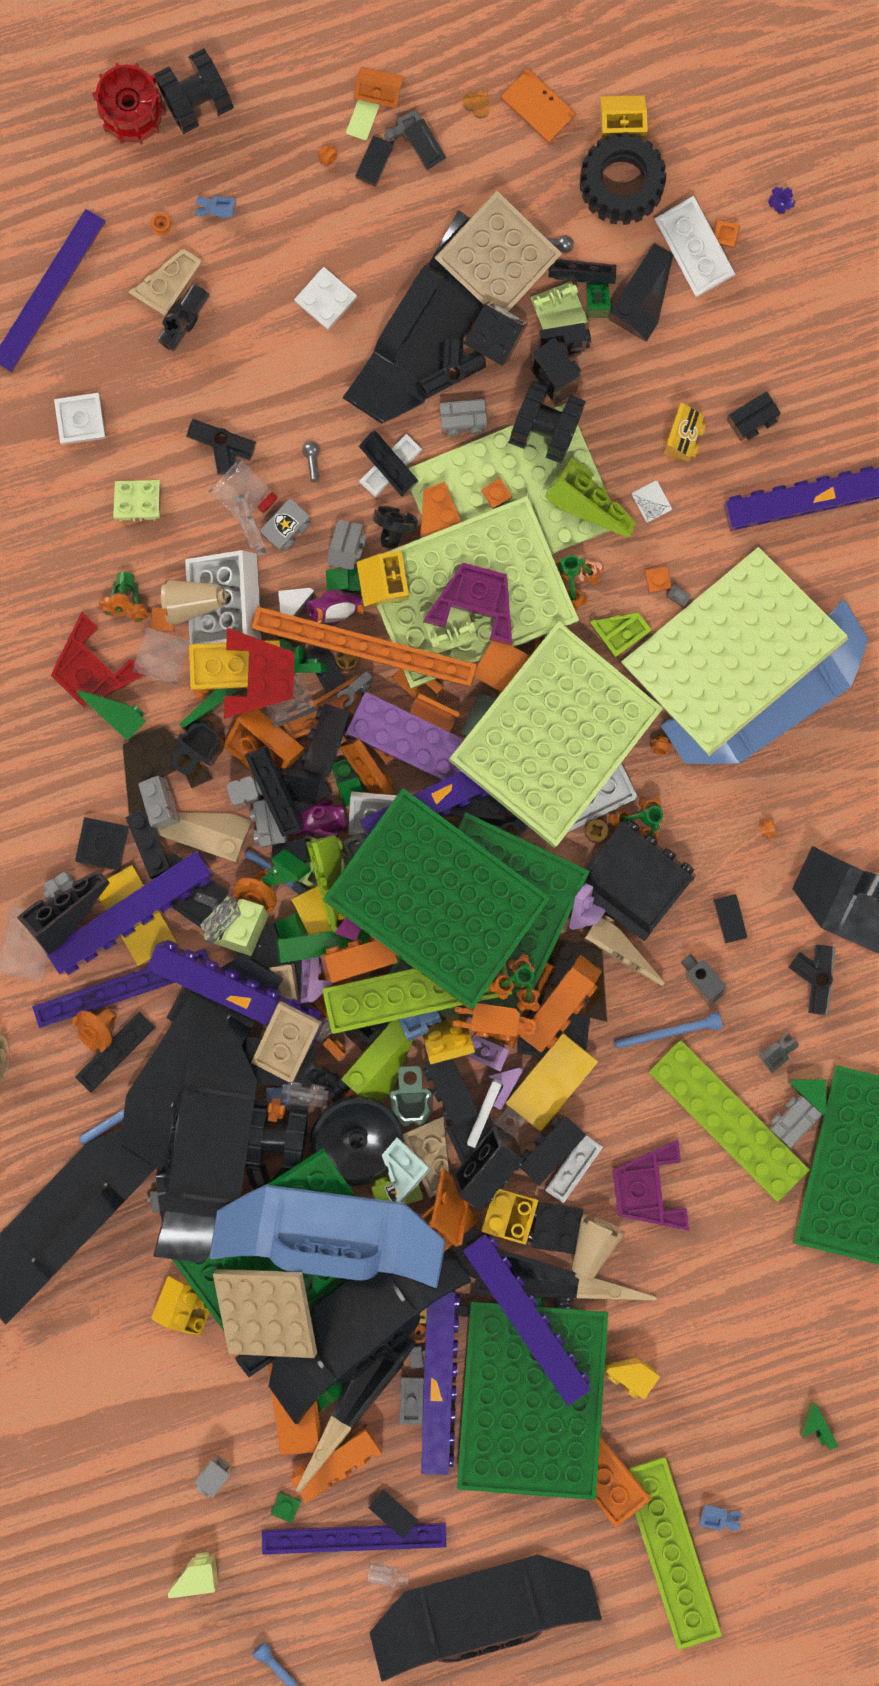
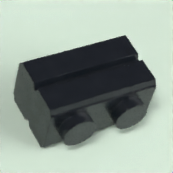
[727,391,781,441]

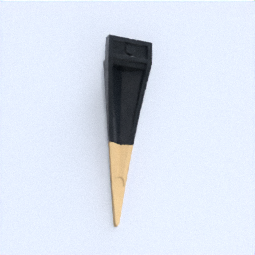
[473,1249,657,1300]
[296,1337,416,1493]

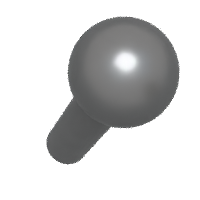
[546,235,574,254]
[302,441,320,482]

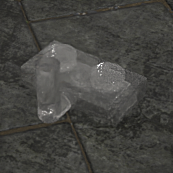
[195,892,241,944]

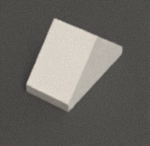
[278,588,315,616]

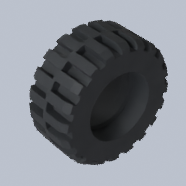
[580,132,667,225]

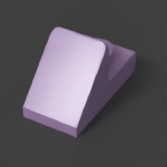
[569,883,605,930]
[300,957,334,1004]
[465,1035,510,1071]
[488,1067,523,1110]

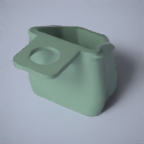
[389,1066,434,1126]

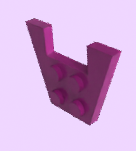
[423,563,512,646]
[612,1139,689,1231]

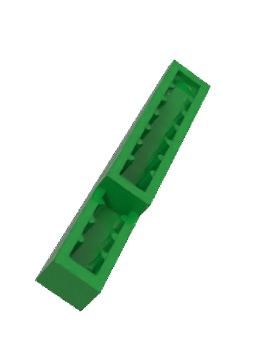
[179,638,295,730]
[276,929,370,963]

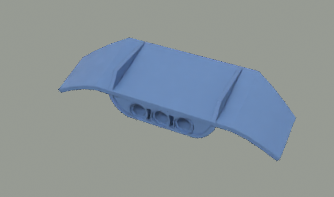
[661,600,868,764]
[210,1185,446,1288]

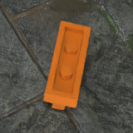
[339,738,395,795]

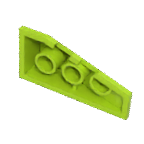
[545,456,636,538]
[306,835,343,932]
[341,1020,414,1103]

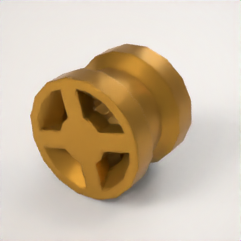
[335,652,358,672]
[585,819,608,843]

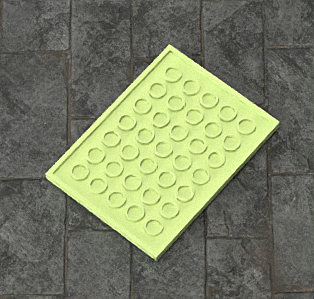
[408,403,611,555]
[376,496,579,689]
[621,547,848,756]
[448,621,663,848]

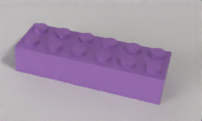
[344,692,464,781]

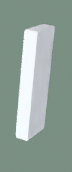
[359,434,422,498]
[467,1078,502,1148]
[545,1135,603,1203]

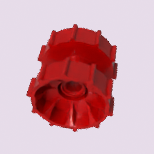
[92,62,166,145]

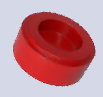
[257,491,278,513]

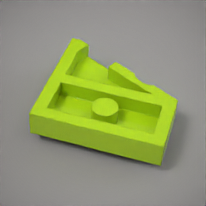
[589,612,652,658]

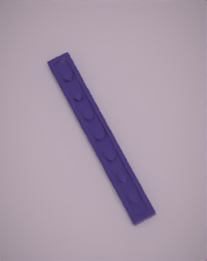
[0,209,106,373]
[32,949,209,1028]
[262,1523,446,1555]

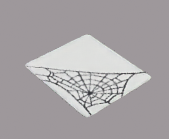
[632,481,672,522]

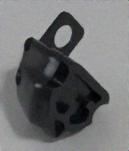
[170,720,225,775]

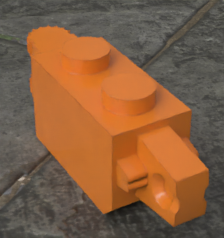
[453,1003,536,1041]

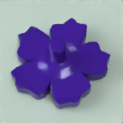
[768,187,796,214]

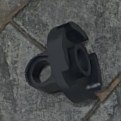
[372,506,418,549]

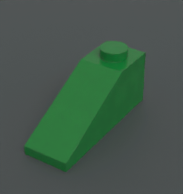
[76,689,146,741]

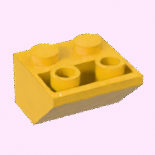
[600,95,648,141]
[357,551,409,607]
[481,1188,539,1245]
[151,1276,210,1336]
[605,1357,660,1399]

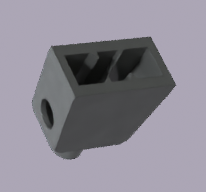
[681,954,727,1007]

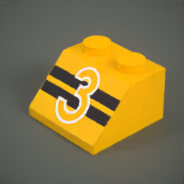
[663,403,706,463]

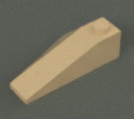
[155,812,253,863]
[583,915,665,987]

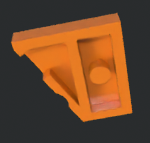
[421,481,462,538]

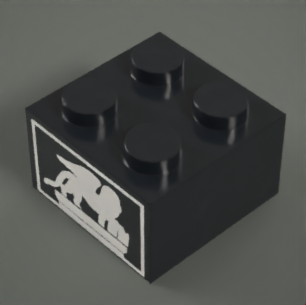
[464,301,528,366]

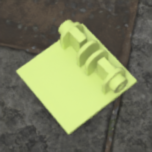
[530,281,588,329]
[113,480,160,522]
[420,607,478,654]

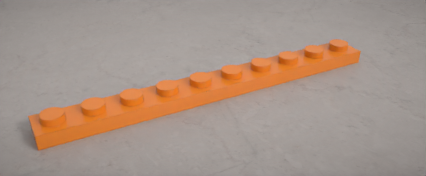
[251,606,477,687]

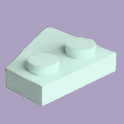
[382,1138,431,1202]

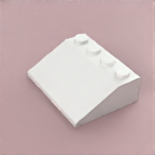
[185,550,262,644]

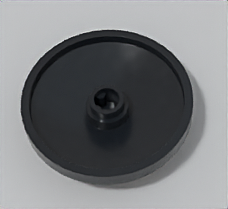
[310,1096,402,1186]

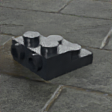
[538,323,591,357]
[527,1201,584,1255]

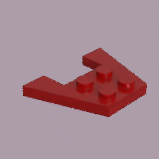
[51,612,147,708]
[224,628,295,719]

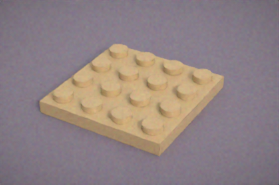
[435,190,562,312]
[213,1269,317,1358]

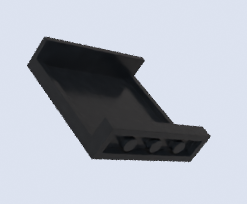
[583,819,696,942]

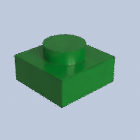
[271,1491,301,1523]

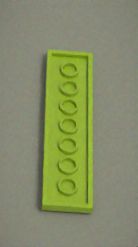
[322,963,512,1034]
[648,1040,810,1202]
[628,1456,722,1650]

